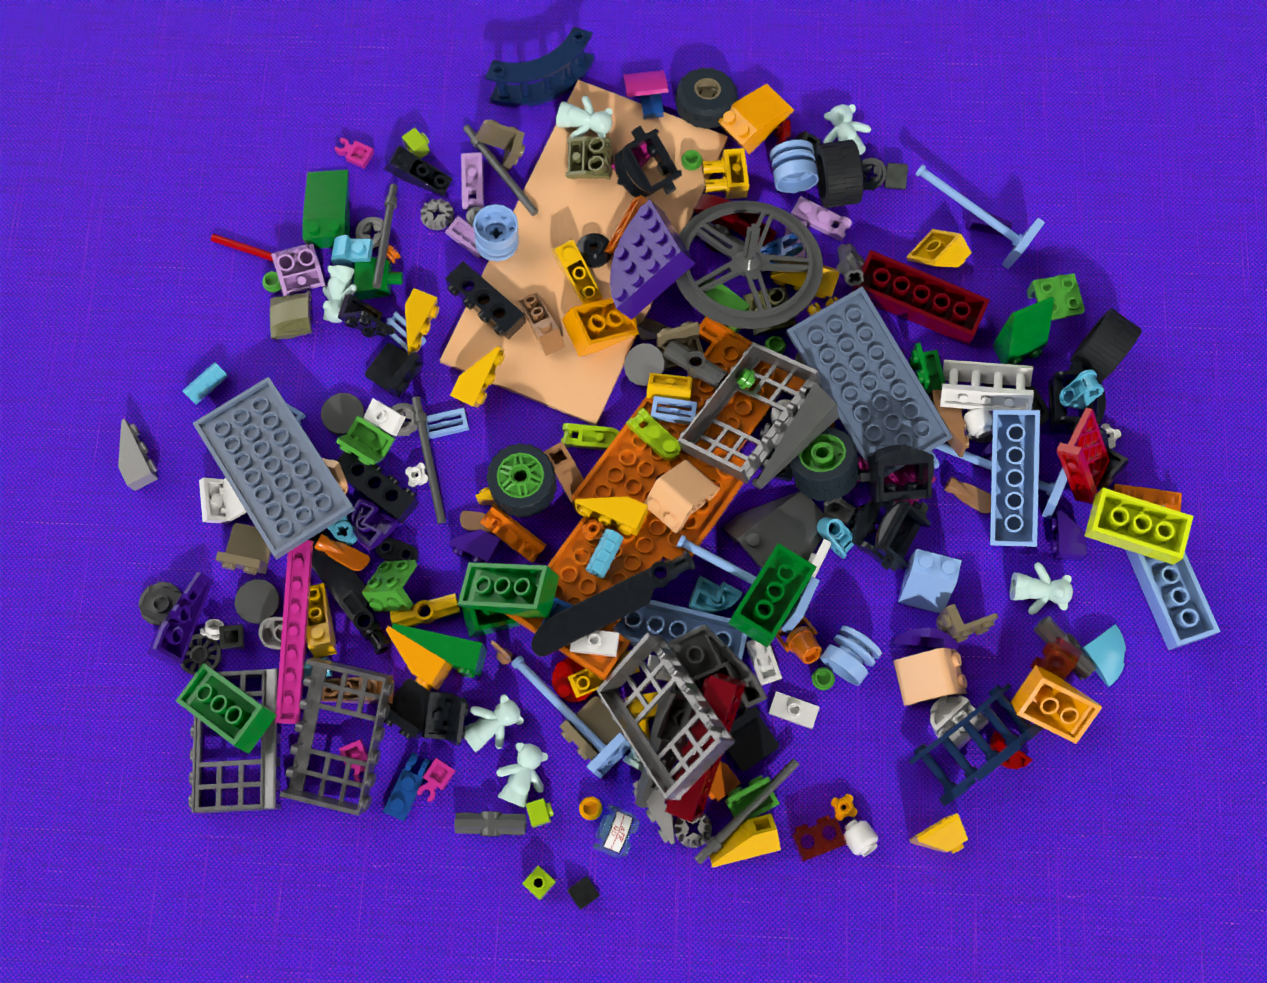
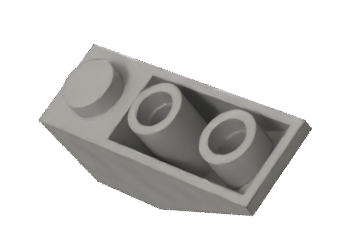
[118,418,158,491]
[632,780,676,845]

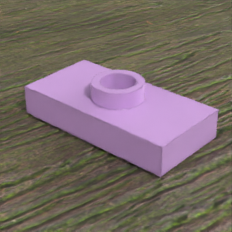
[445,216,481,259]

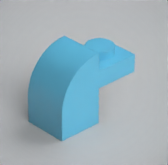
[331,235,373,269]

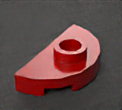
[774,117,791,146]
[990,731,1033,769]

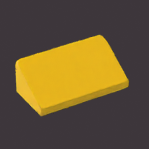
[647,373,693,401]

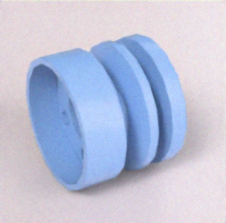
[770,140,819,193]
[473,204,519,262]
[820,625,882,686]

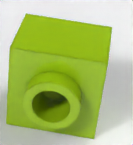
[402,128,430,158]
[526,798,554,828]
[522,866,556,900]

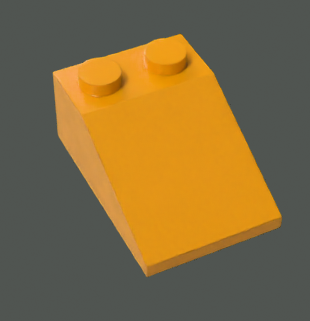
[718,84,794,155]
[562,298,639,357]
[386,626,452,691]
[1011,665,1102,744]

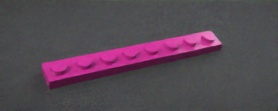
[275,540,313,724]

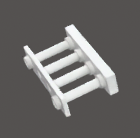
[940,360,1034,411]

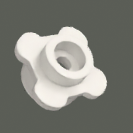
[1100,423,1121,449]
[405,463,429,487]
[200,619,224,640]

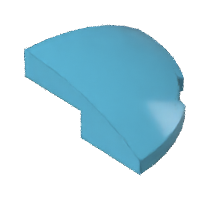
[689,576,743,613]
[1082,624,1126,687]

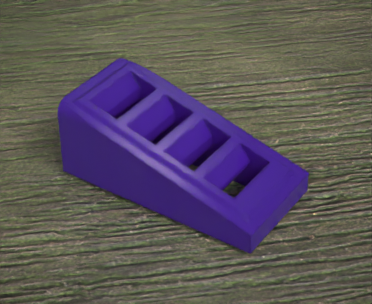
[966,210,1012,236]

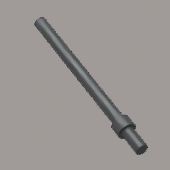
[463,125,538,216]
[372,184,398,289]
[412,396,446,524]
[694,758,800,865]

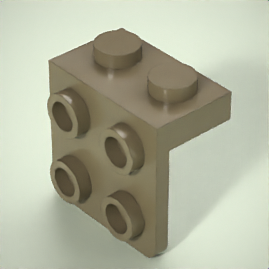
[475,120,525,171]
[657,321,704,372]
[215,523,271,575]
[936,604,999,643]
[559,697,623,760]

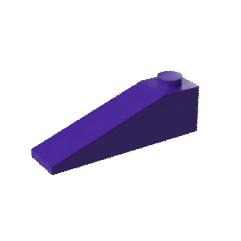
[148,572,213,664]

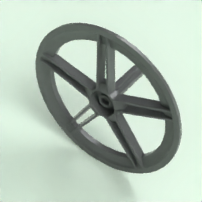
[676,201,823,329]

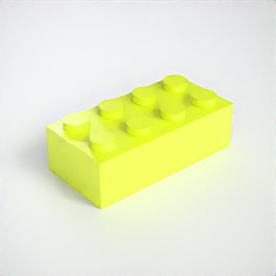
[1084,488,1193,565]

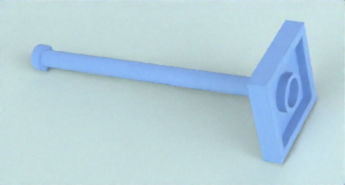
[915,164,1045,269]
[935,443,1067,519]
[676,535,820,634]
[511,656,631,779]

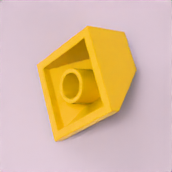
[906,229,972,267]
[909,813,968,854]

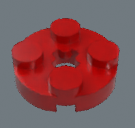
[552,658,593,703]

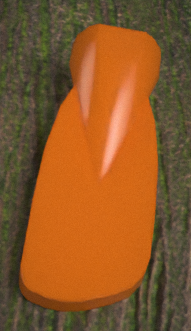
[314,534,370,571]

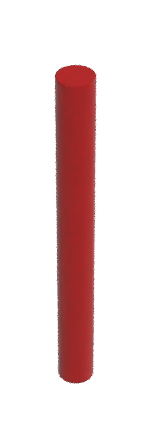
[211,234,273,262]

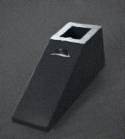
[384,146,453,196]

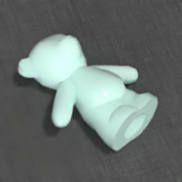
[556,96,613,138]
[824,104,871,155]
[322,265,357,323]
[1010,563,1073,615]
[464,694,524,752]
[497,742,548,808]

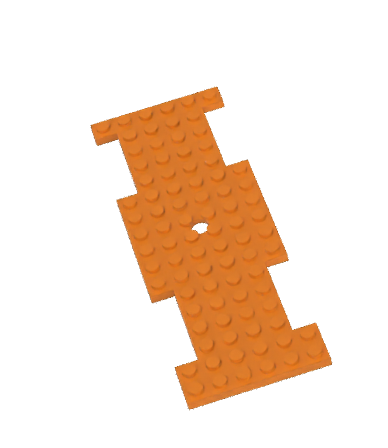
[506,317,806,681]

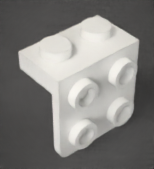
[199,477,247,524]

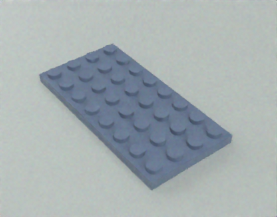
[786,286,953,478]
[193,377,355,560]

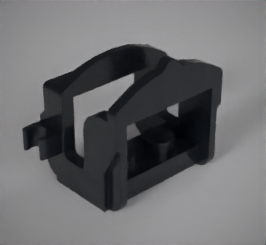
[614,125,682,198]
[1048,361,1106,435]
[857,444,934,502]
[852,498,931,572]

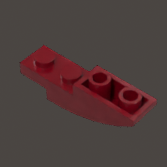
[693,194,778,247]

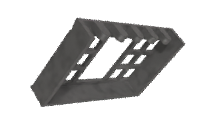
[677,342,822,484]
[596,633,735,800]
[280,657,394,816]
[188,669,281,814]

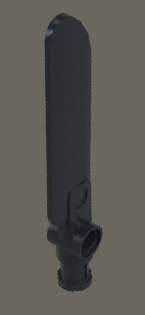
[309,530,393,655]
[531,551,695,657]

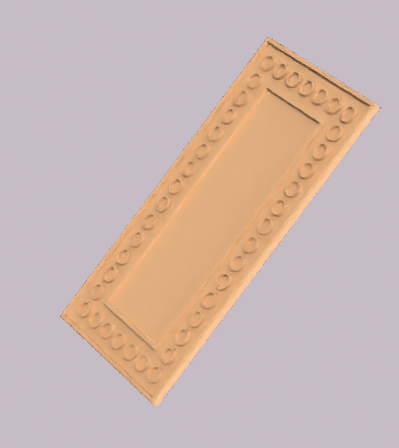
[440,80,728,426]

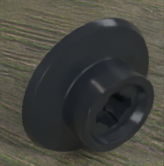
[576,233,612,268]

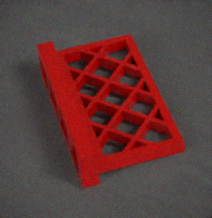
[1056,408,1110,505]

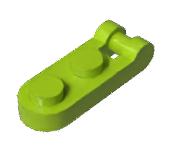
[626,408,681,461]
[561,423,619,450]

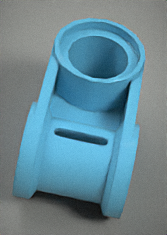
[1059,369,1104,410]
[327,515,357,546]
[817,517,854,559]

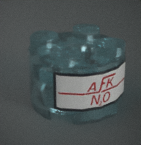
[592,804,640,859]

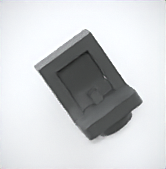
[824,497,856,527]

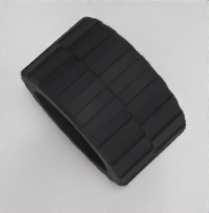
[815,139,863,208]
[1070,309,1142,382]

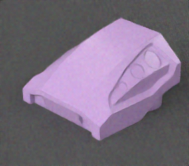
[271,244,325,296]

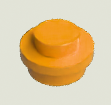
[579,796,602,820]

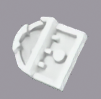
[930,695,988,750]

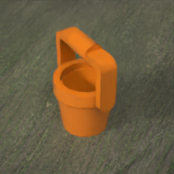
[776,616,822,664]

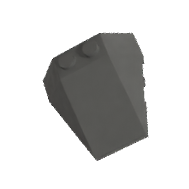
[721,491,831,569]
[667,624,768,711]

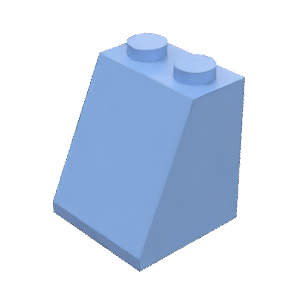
[898,549,962,614]

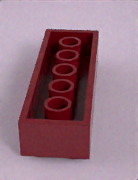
[851,250,990,346]
[664,673,746,822]

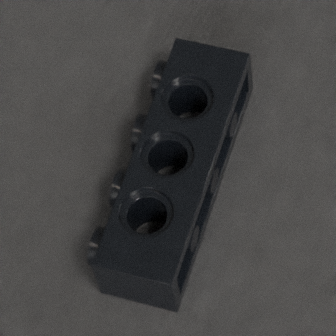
[445,261,526,339]
[337,451,418,524]

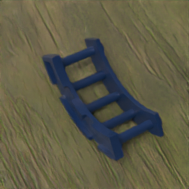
[485,26,595,107]
[909,683,1044,807]

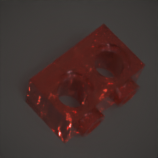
[1029,636,1082,680]
[791,815,847,862]

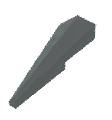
[752,381,839,489]
[635,687,696,808]

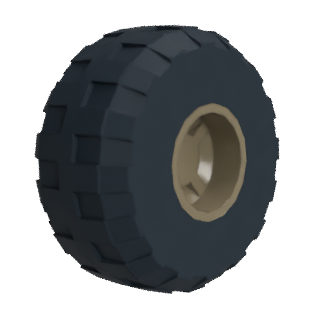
[676,67,737,129]

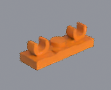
[605,195,647,255]
[1112,484,1182,512]
[480,504,546,563]

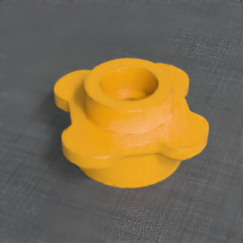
[831,794,857,821]

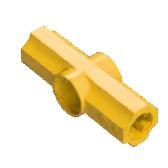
[390,593,461,627]

